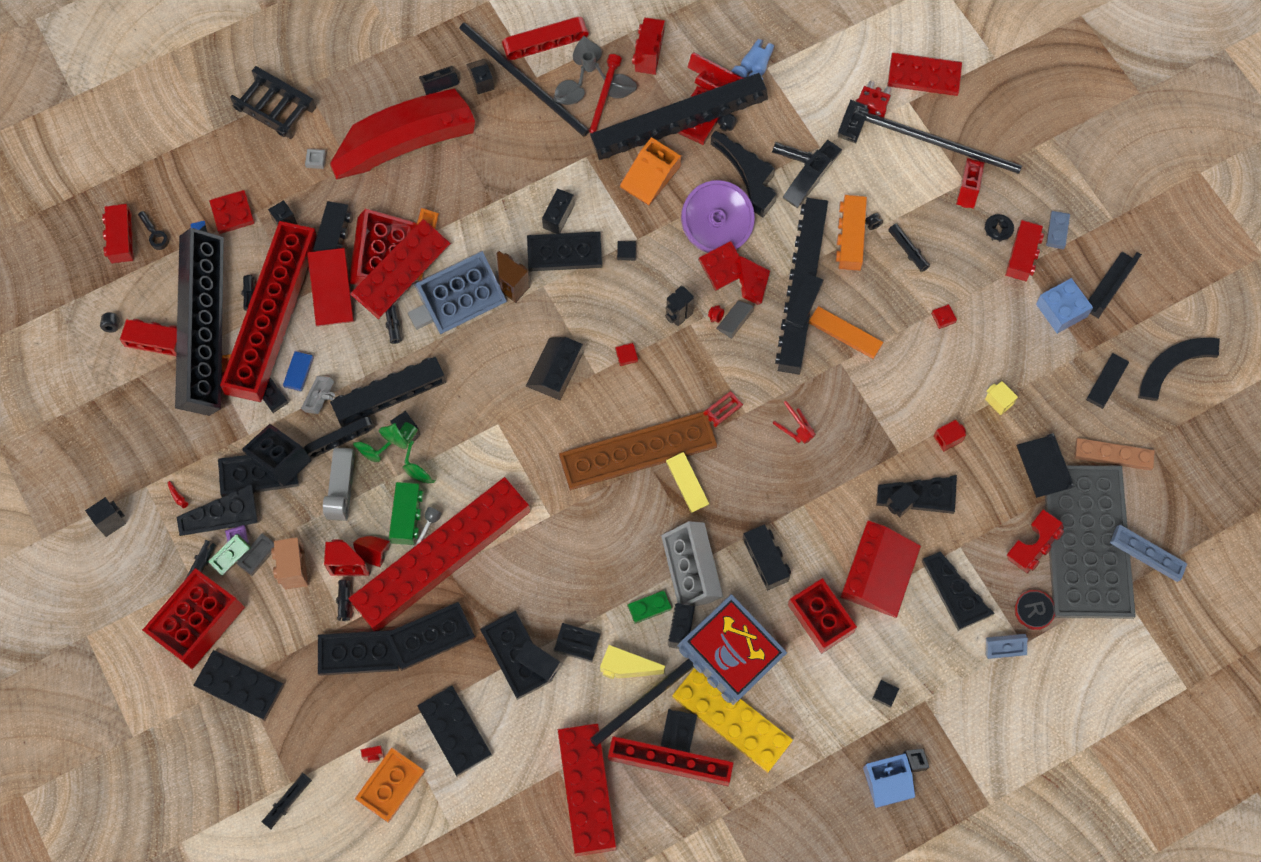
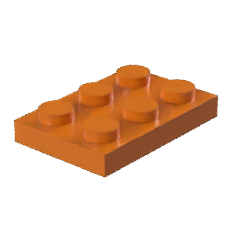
[355,748,425,823]

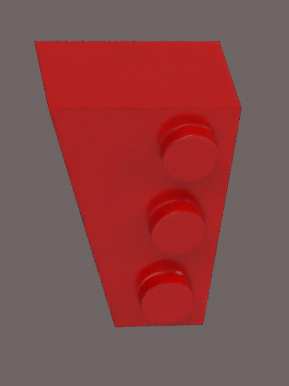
[632,17,665,75]

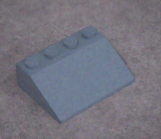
[413,251,507,334]

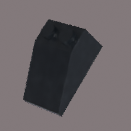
[242,424,312,487]

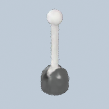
[412,507,442,548]

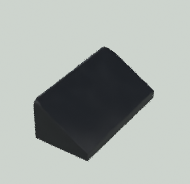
[419,66,459,95]

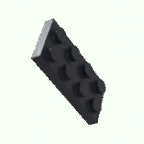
[527,231,602,272]
[218,455,299,497]
[385,602,475,671]
[480,610,553,700]
[318,630,399,676]
[193,650,285,721]
[417,685,492,777]

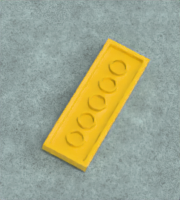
[672,668,793,773]

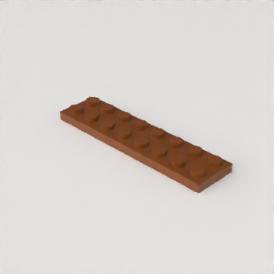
[559,411,717,491]

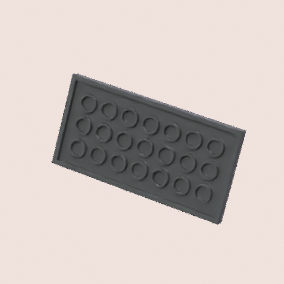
[1045,466,1136,619]

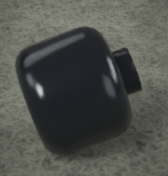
[717,113,738,131]
[100,312,120,333]

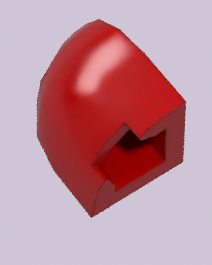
[353,536,390,567]

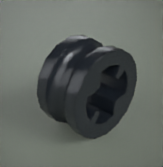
[865,213,883,230]

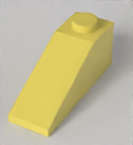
[600,645,665,679]

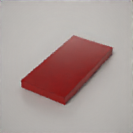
[307,248,354,327]

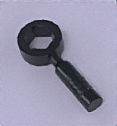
[138,211,169,250]

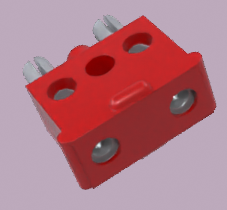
[856,81,891,118]

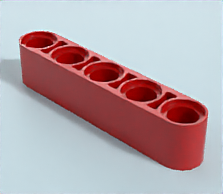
[502,17,589,60]

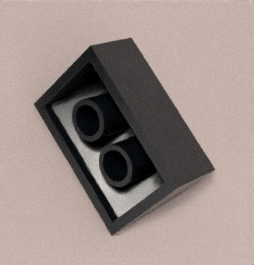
[526,337,584,400]

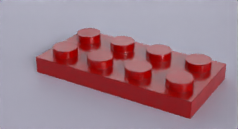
[887,53,962,96]

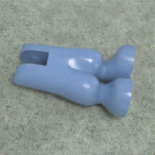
[731,39,774,80]

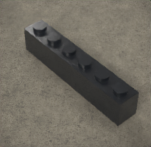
[330,357,446,428]

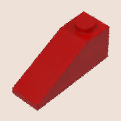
[956,158,985,209]

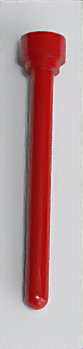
[589,54,622,133]

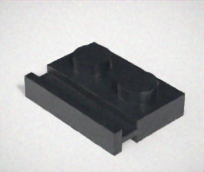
[554,623,601,662]
[661,709,697,753]

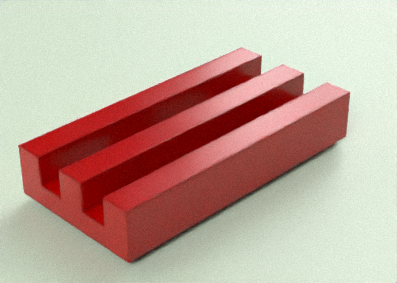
[703,391,743,428]

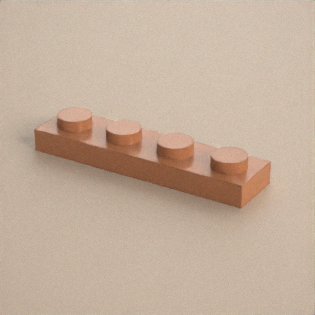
[1074,438,1155,471]

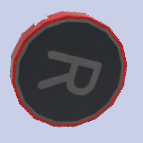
[1014,590,1055,630]

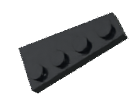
[876,475,957,514]
[177,484,259,536]
[922,552,995,631]

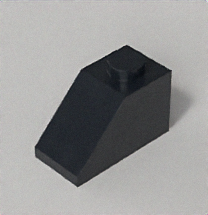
[466,59,494,95]

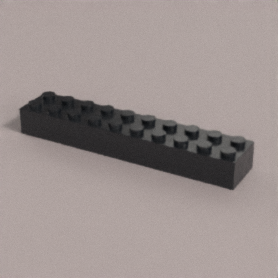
[175,228,224,416]

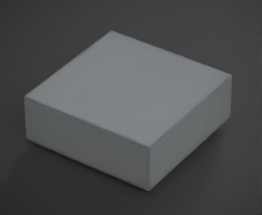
[305,149,326,169]
[408,305,433,330]

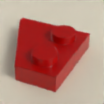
[736,256,770,305]

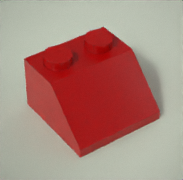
[324,539,370,576]

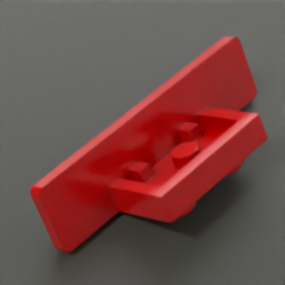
[687,52,743,90]

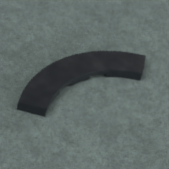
[1138,337,1220,401]

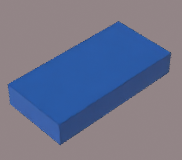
[283,351,313,392]

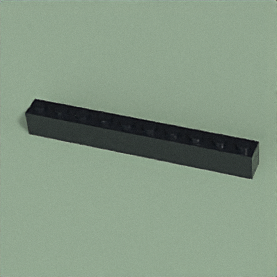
[590,73,768,160]
[775,197,828,375]

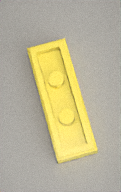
[666,452,709,513]

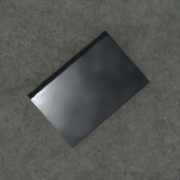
[1016,433,1075,498]

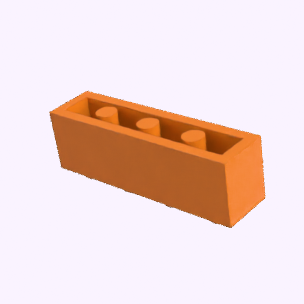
[836,195,867,271]

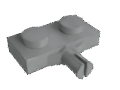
[301,376,335,414]

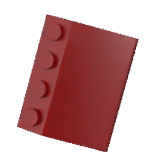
[349,208,417,291]
[840,520,921,618]
[142,568,245,670]

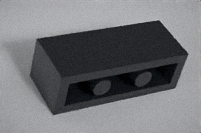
[313,201,353,252]
[742,524,791,591]

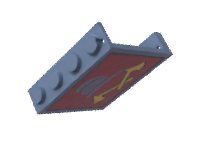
[677,594,787,705]

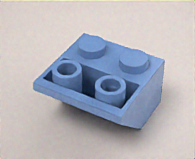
[863,754,915,808]

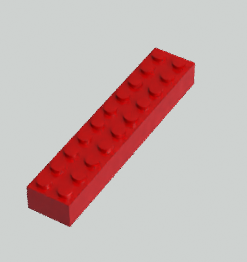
[220,221,317,403]
[348,477,530,631]

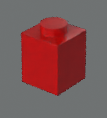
[933,420,966,452]

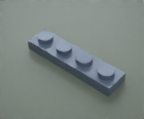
[1110,525,1187,582]

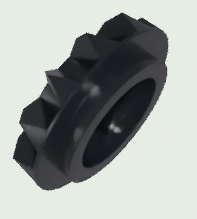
[984,214,1014,242]

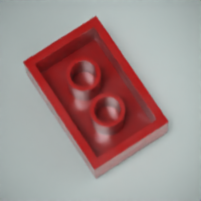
[788,578,857,654]

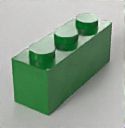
[389,482,424,545]

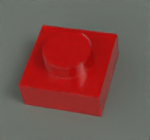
[931,304,957,329]
[360,745,385,763]

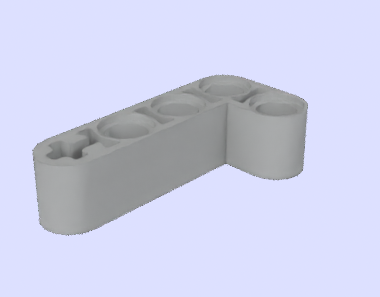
[323,448,355,521]

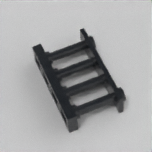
[230,66,316,139]

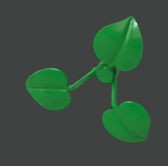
[353,422,436,484]

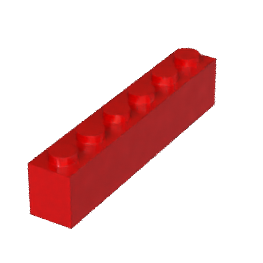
[608,736,734,787]

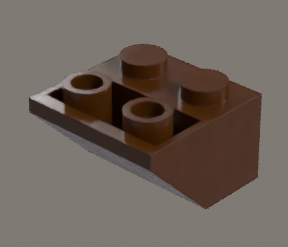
[496,251,530,303]

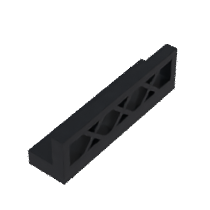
[1088,252,1142,319]

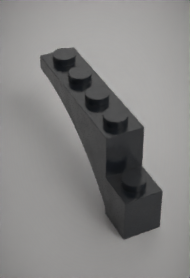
[710,130,777,218]

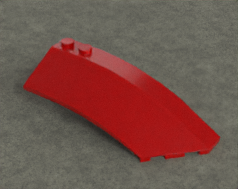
[330,88,475,180]

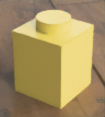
[985,381,1018,415]

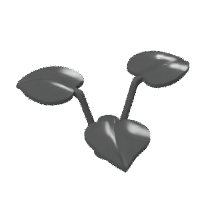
[553,36,637,105]

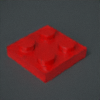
[209,190,255,234]
[698,241,741,291]

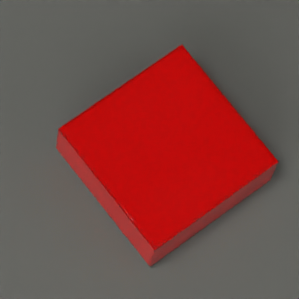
[615,343,638,366]

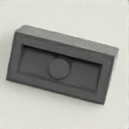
[716,301,754,339]

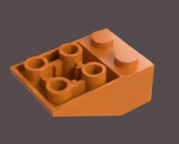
[620,137,681,206]

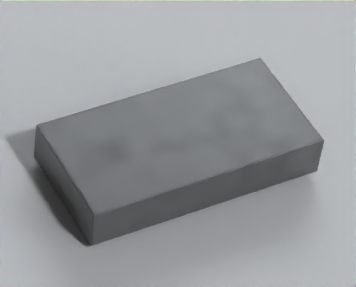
[236,534,274,576]

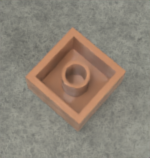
[271,537,308,590]

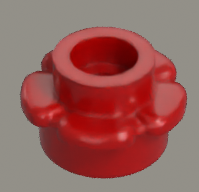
[708,305,724,323]

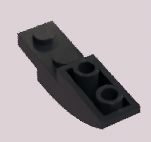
[783,139,842,208]

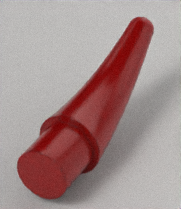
[167,481,188,509]

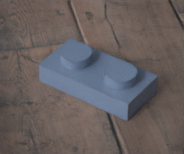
[1046,211,1070,249]
[986,634,1028,659]

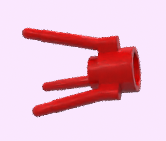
[773,401,816,444]

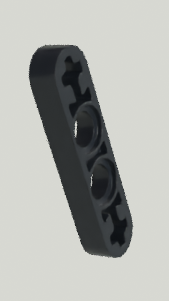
[303,417,375,459]

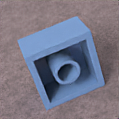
[1036,278,1093,334]

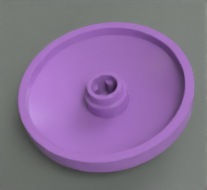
[681,180,755,253]

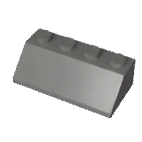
[661,521,723,607]

